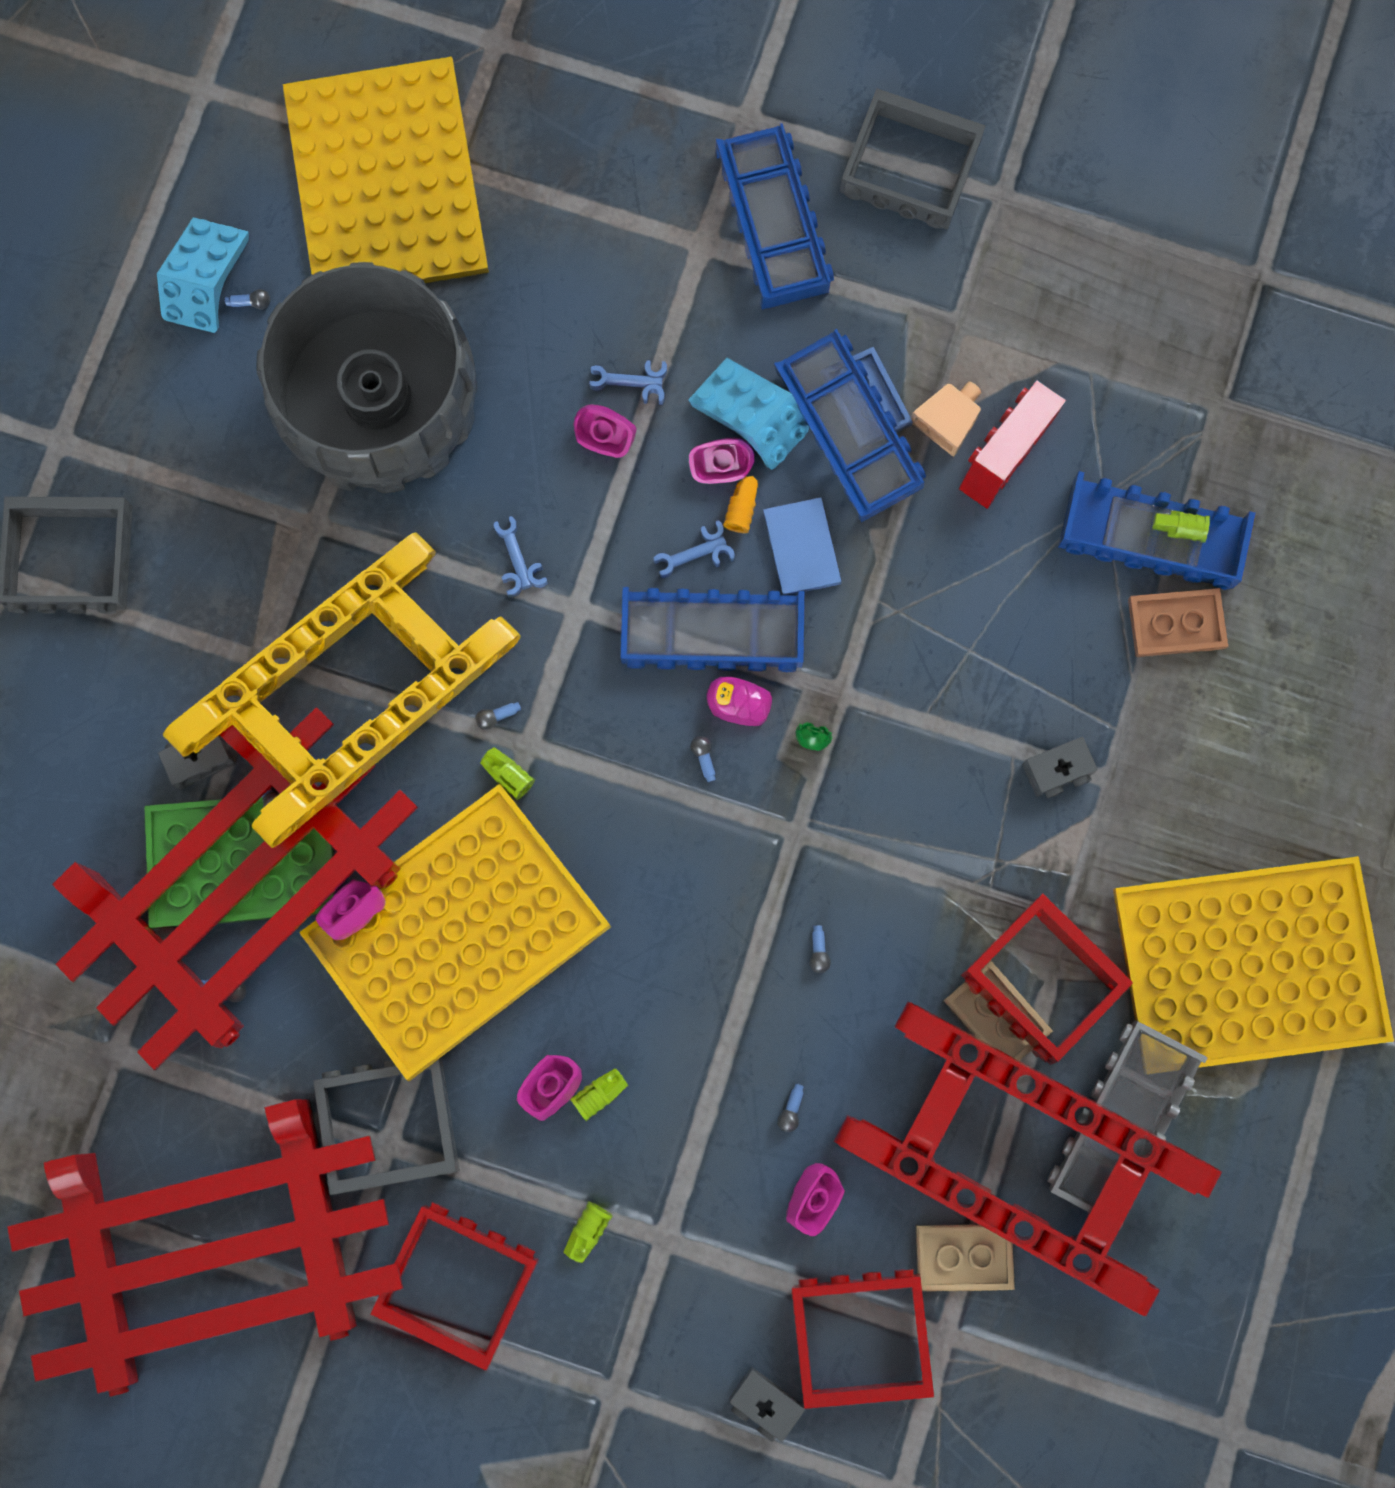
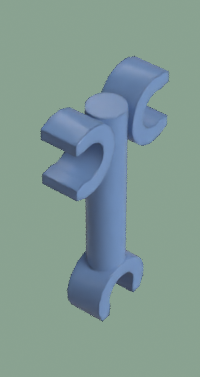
[589,360,667,405]
[494,516,548,598]
[653,520,735,578]

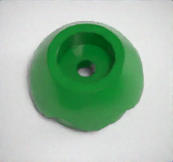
[795,722,832,751]

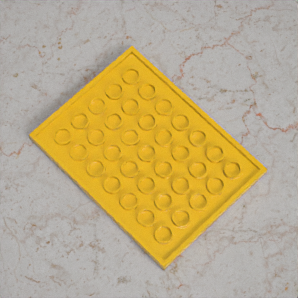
[283,57,489,283]
[299,784,611,1082]
[1113,856,1394,1075]

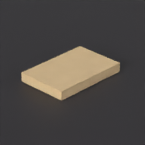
[943,960,1053,1061]
[915,1224,1015,1291]

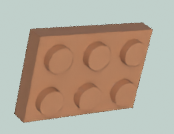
[1128,588,1228,657]

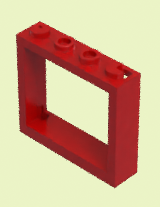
[961,894,1133,1065]
[370,1202,539,1371]
[792,1269,934,1409]

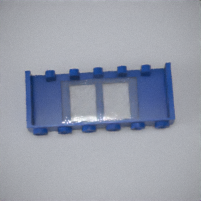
[1058,471,1256,590]

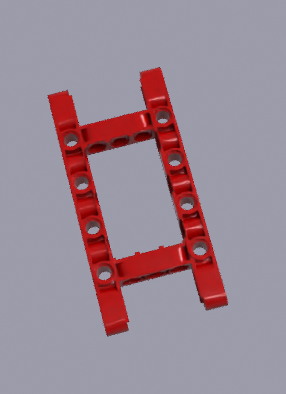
[834,1001,1222,1316]

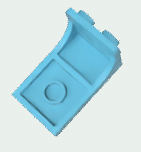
[157,217,249,333]
[688,358,809,470]

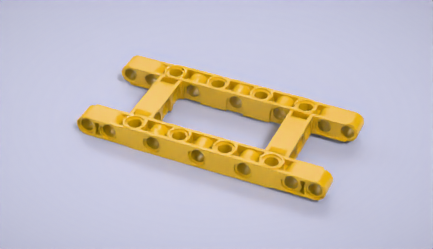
[163,532,521,848]

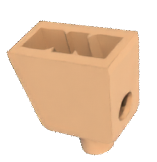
[911,381,981,457]

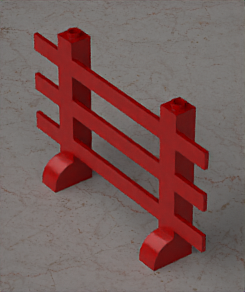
[52,707,418,1070]
[7,1099,403,1397]

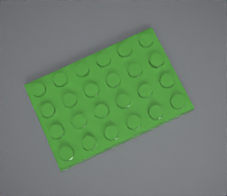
[145,797,336,929]

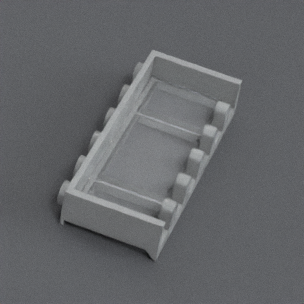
[1047,1020,1208,1229]

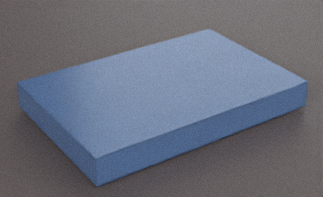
[820,346,913,450]
[763,497,841,595]

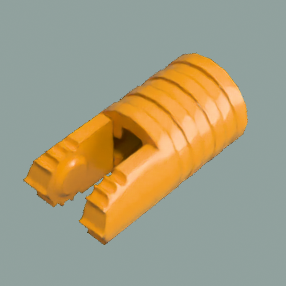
[723,476,758,533]

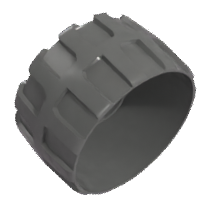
[256,262,477,494]

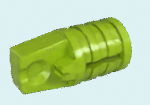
[1152,511,1210,543]
[480,747,535,800]
[570,1068,628,1121]
[563,1201,613,1263]

